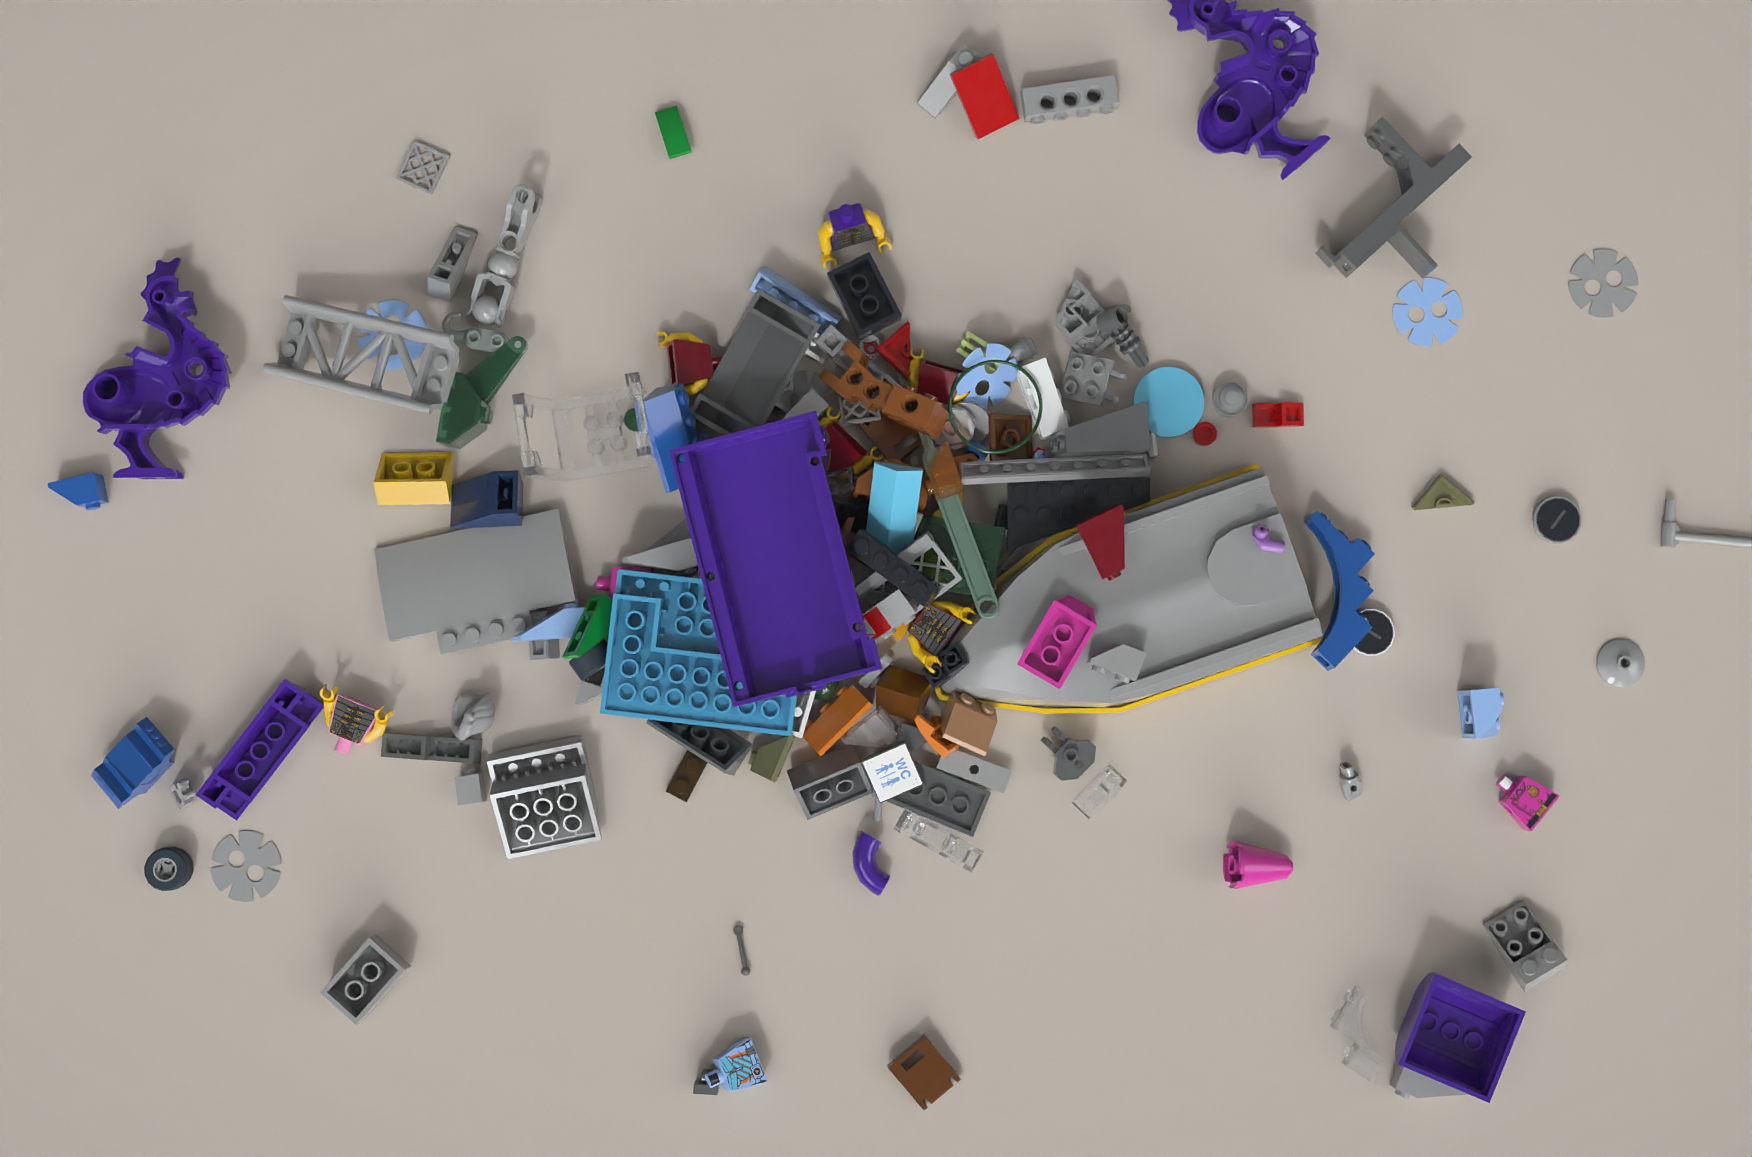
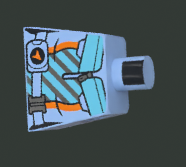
[705,1038,767,1092]

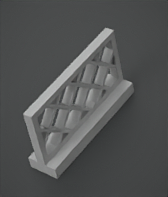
[855,530,963,628]

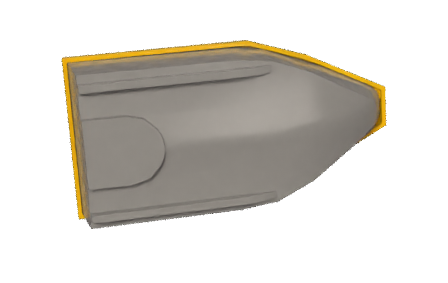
[935,463,1323,713]

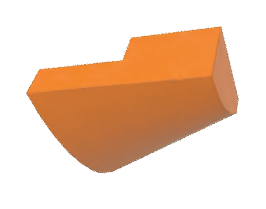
[914,714,961,758]

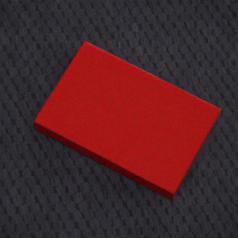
[949,53,1020,140]

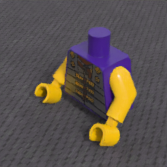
[818,203,892,269]

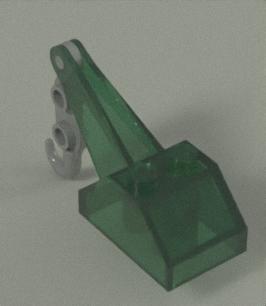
[436,312,528,450]

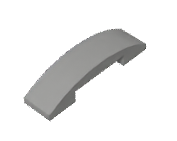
[815,325,902,397]

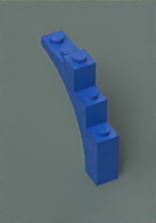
[1304,511,1375,671]

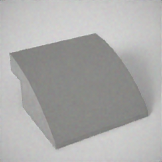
[487,735,602,859]

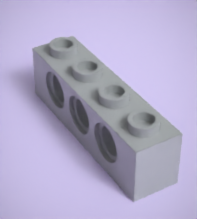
[1020,75,1119,124]

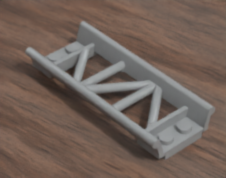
[263,295,460,414]

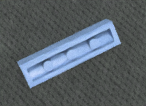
[749,267,843,335]

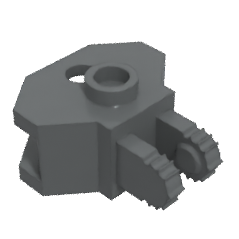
[1041,726,1096,781]

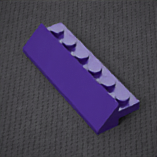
[195,679,324,821]

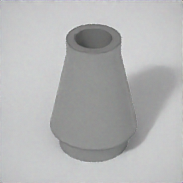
[1006,337,1038,362]

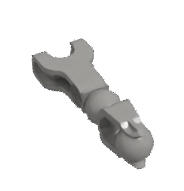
[466,184,542,327]

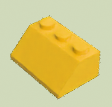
[374,452,453,505]

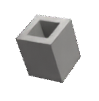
[455,769,486,806]

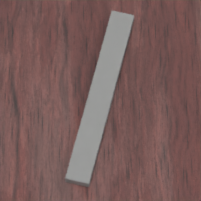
[958,454,1151,485]

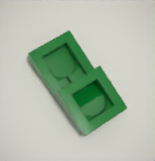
[655,105,692,159]

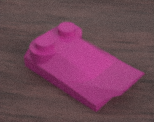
[1017,595,1097,689]

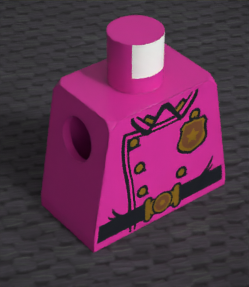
[1496,774,1560,832]

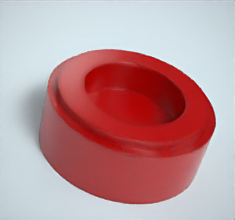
[1192,422,1217,446]

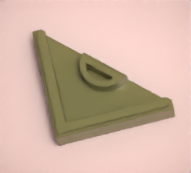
[1412,474,1475,510]

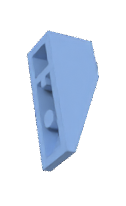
[512,603,585,642]

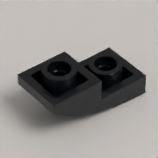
[921,642,970,689]

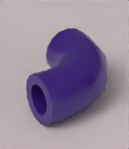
[852,831,890,896]

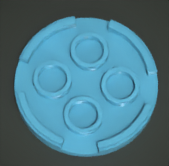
[1133,367,1204,438]

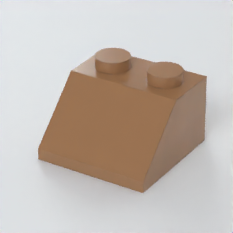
[940,690,997,756]

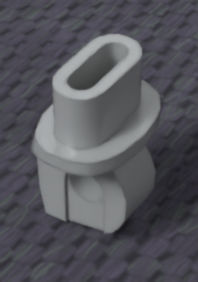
[1339,762,1363,802]

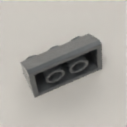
[787,743,873,820]

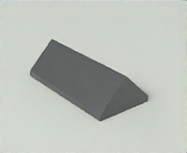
[646,719,752,776]

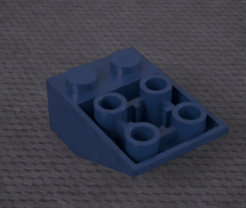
[450,470,523,529]

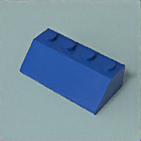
[639,383,701,493]

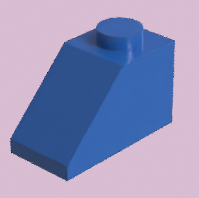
[48,473,109,510]

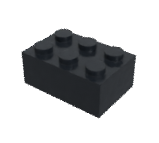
[827,252,902,341]

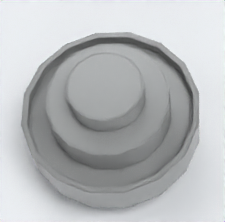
[1212,382,1248,417]

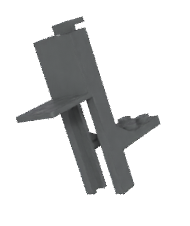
[1315,116,1472,278]

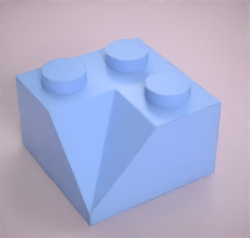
[1457,688,1504,739]

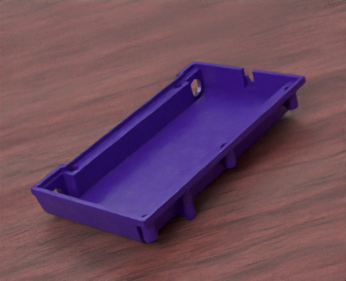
[669,411,882,707]

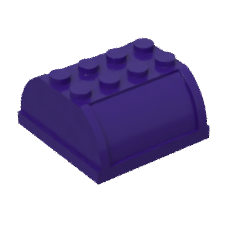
[1395,972,1526,1103]

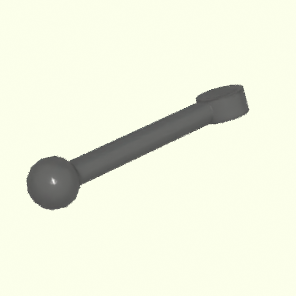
[733,926,750,976]

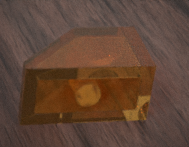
[925,441,964,501]

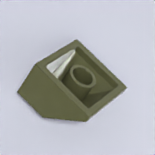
[748,736,795,782]

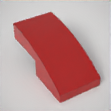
[1252,402,1304,428]

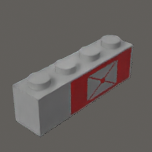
[855,588,918,645]

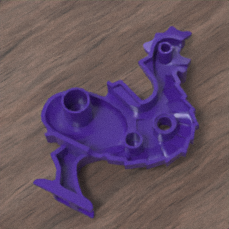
[1167,0,1331,180]
[83,258,232,479]

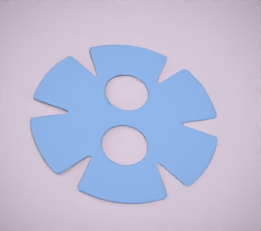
[1393,278,1463,347]
[358,300,426,370]
[957,343,1017,410]

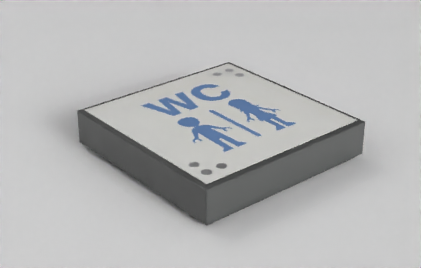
[860,740,923,803]

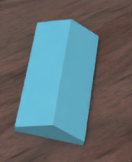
[866,461,923,554]

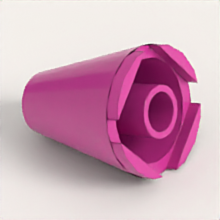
[1223,841,1293,889]

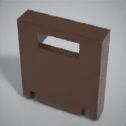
[858,409,923,461]
[887,1034,961,1110]

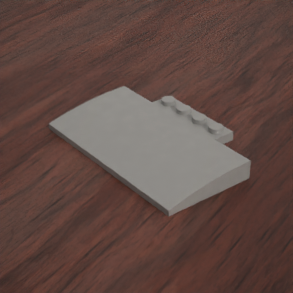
[374,508,579,655]

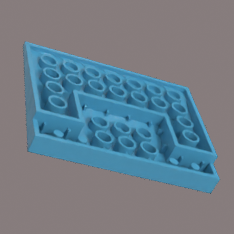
[600,569,797,736]

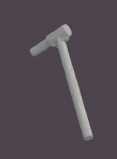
[1661,499,1752,548]

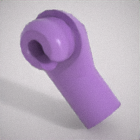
[1252,524,1285,553]

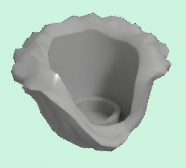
[451,693,494,741]

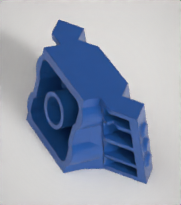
[91,717,175,809]

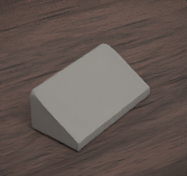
[529,611,560,660]

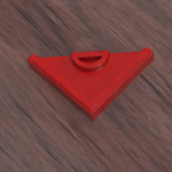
[876,321,911,380]

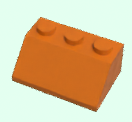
[803,685,872,756]

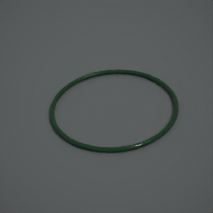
[948,360,1043,454]

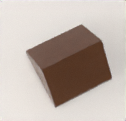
[875,665,932,723]

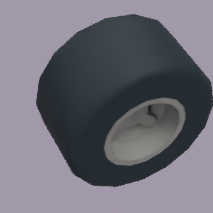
[569,639,608,681]
[144,847,194,891]

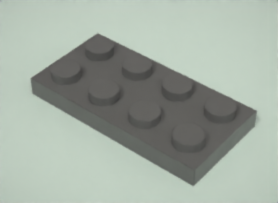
[887,760,991,837]

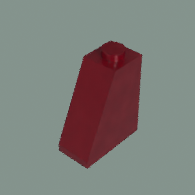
[1075,503,1125,581]

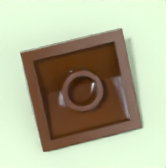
[988,414,1033,461]

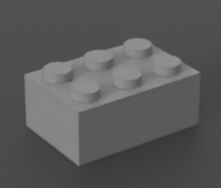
[320,934,411,1025]

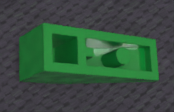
[562,594,613,659]

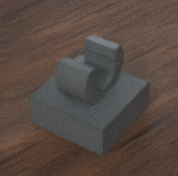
[693,1069,719,1095]

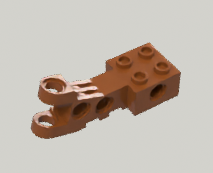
[818,340,949,440]

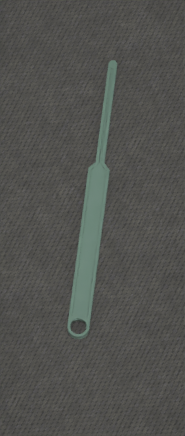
[895,369,999,619]

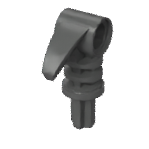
[1096,304,1149,368]

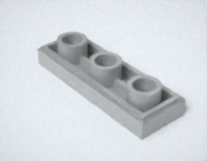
[936,750,1012,793]

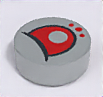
[859,335,882,360]

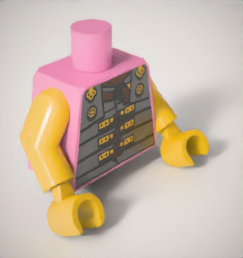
[320,684,394,755]

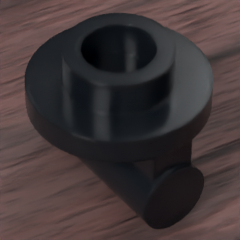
[993,504,1007,530]

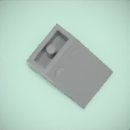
[1483,900,1568,992]

